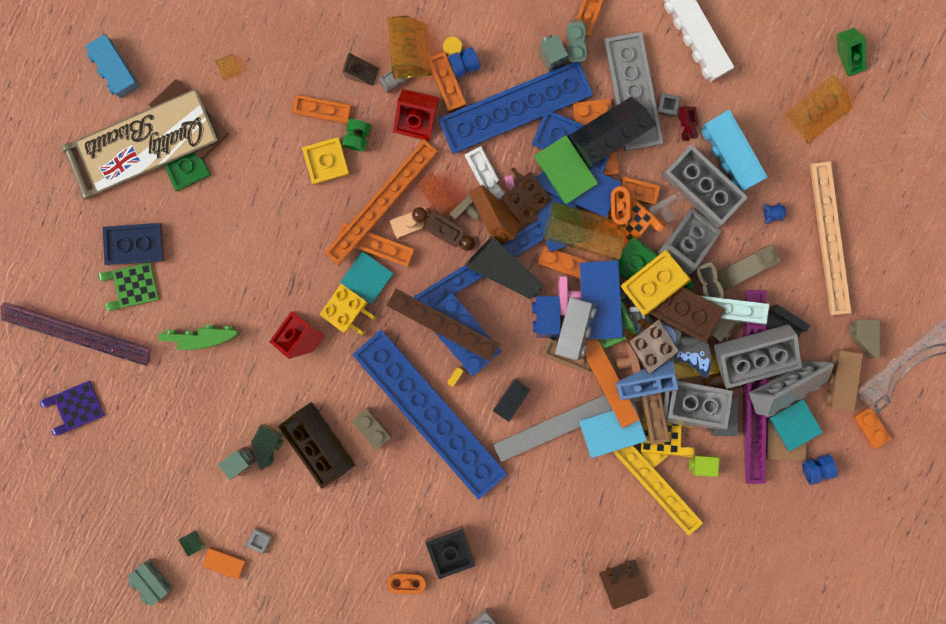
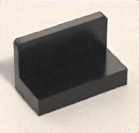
[766,304,810,338]

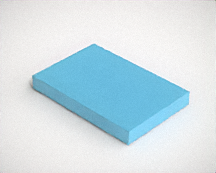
[579,404,647,458]

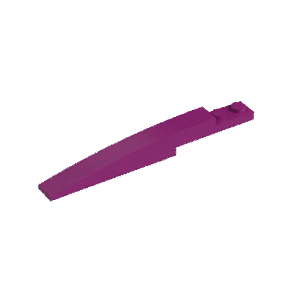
[743,290,767,484]

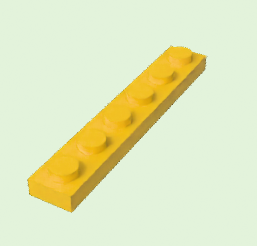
[613,446,703,536]

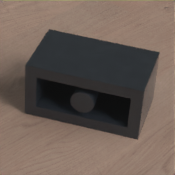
[493,379,531,422]

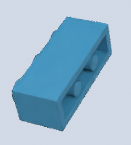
[86,34,140,98]

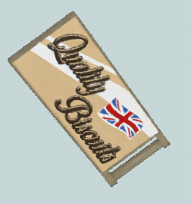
[61,89,218,200]

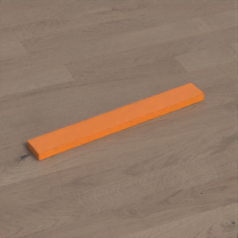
[324,139,438,266]

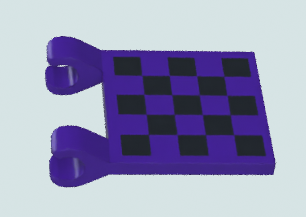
[40,381,104,436]

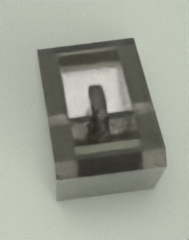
[343,53,379,86]

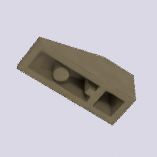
[719,244,780,290]

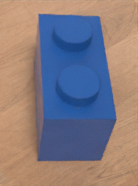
[532,296,561,338]

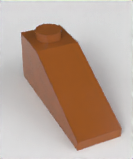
[469,184,521,245]

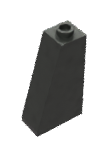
[465,236,544,299]

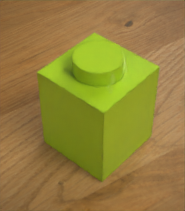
[689,454,719,477]

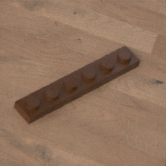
[387,288,500,361]

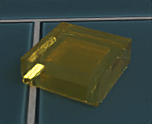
[215,54,241,80]

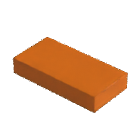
[202,547,246,579]

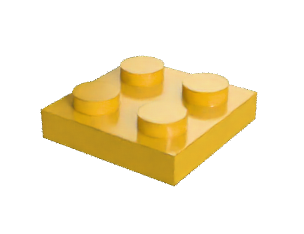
[302,137,350,185]

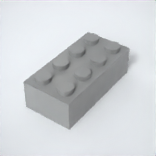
[661,144,748,227]

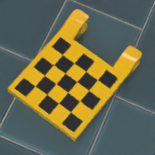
[641,414,694,458]

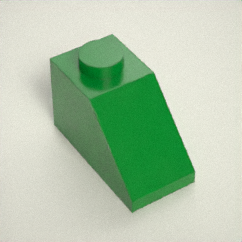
[837,28,866,77]

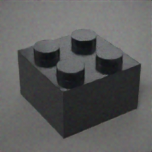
[425,526,475,579]

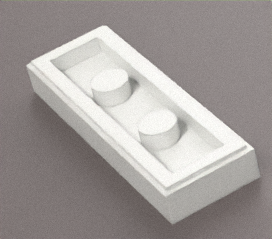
[464,146,505,201]

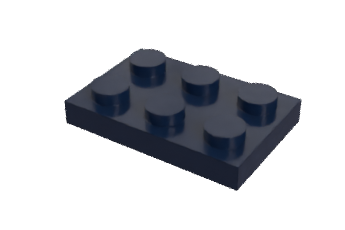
[102,223,164,265]

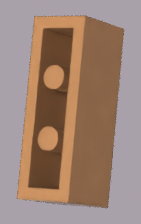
[824,350,863,411]

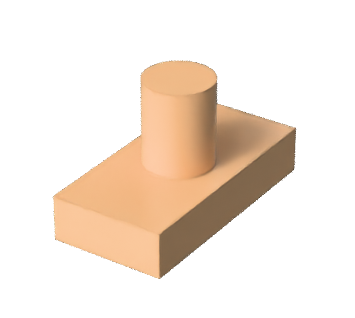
[390,207,429,239]

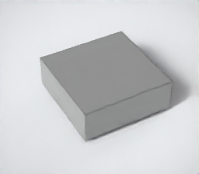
[246,528,272,554]

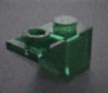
[251,424,284,470]

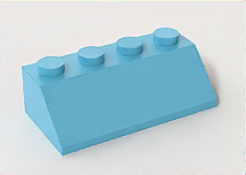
[702,109,767,192]

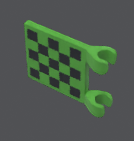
[98,263,159,311]

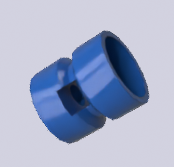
[447,46,481,79]
[802,453,838,485]

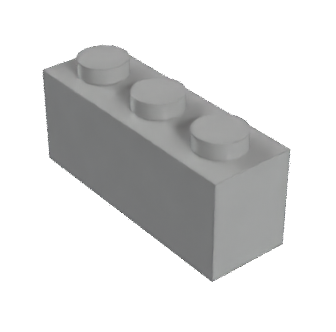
[555,297,597,360]

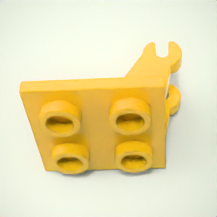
[319,284,376,336]

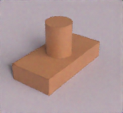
[616,342,643,373]

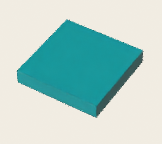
[340,251,394,305]
[769,399,823,452]

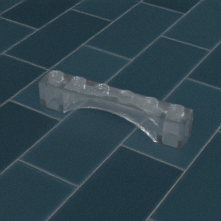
[857,318,946,414]

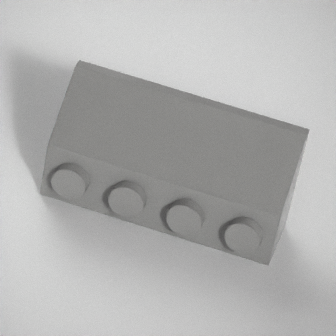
[714,324,802,389]
[749,360,834,417]

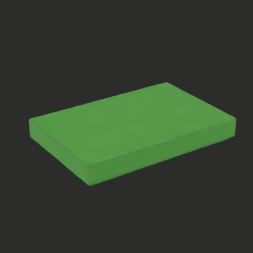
[533,135,598,205]

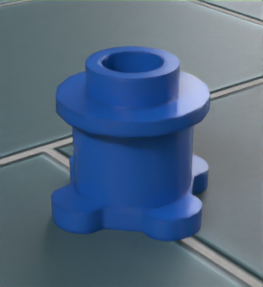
[763,202,786,224]

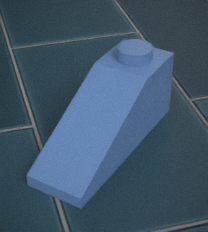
[616,360,679,400]

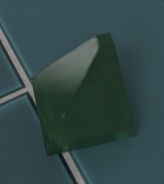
[179,530,205,557]

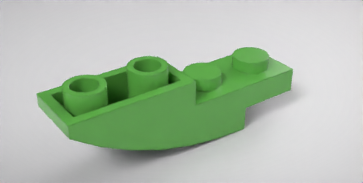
[158,325,240,350]

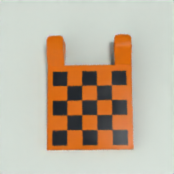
[603,194,666,245]

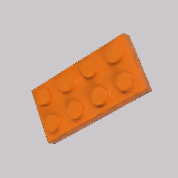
[572,99,619,176]

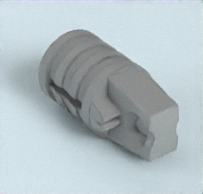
[378,64,415,93]

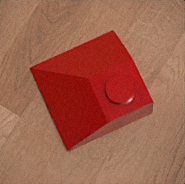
[269,311,325,359]

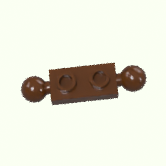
[412,207,475,251]

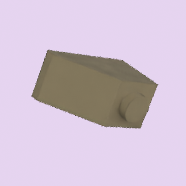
[848,320,880,358]

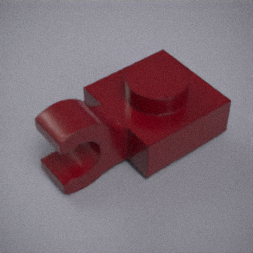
[679,106,699,141]

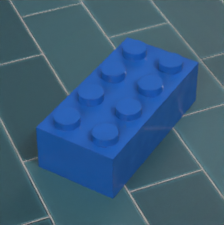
[432,291,502,376]

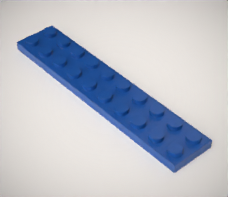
[352,329,507,500]

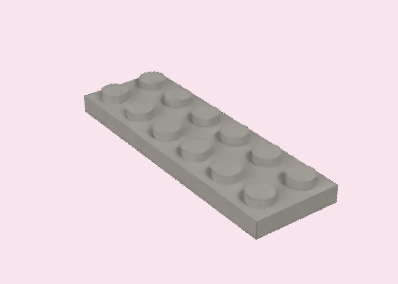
[604,32,663,152]

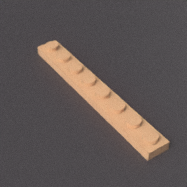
[810,161,851,316]

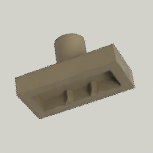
[449,187,480,221]

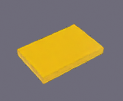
[620,250,691,317]

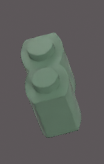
[566,19,588,62]

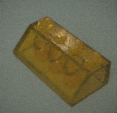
[542,202,626,260]

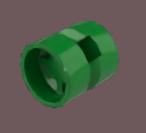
[342,119,372,152]

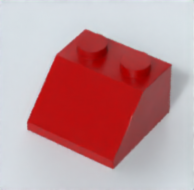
[393,89,439,141]

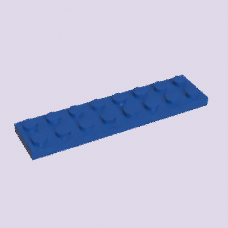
[438,62,593,155]

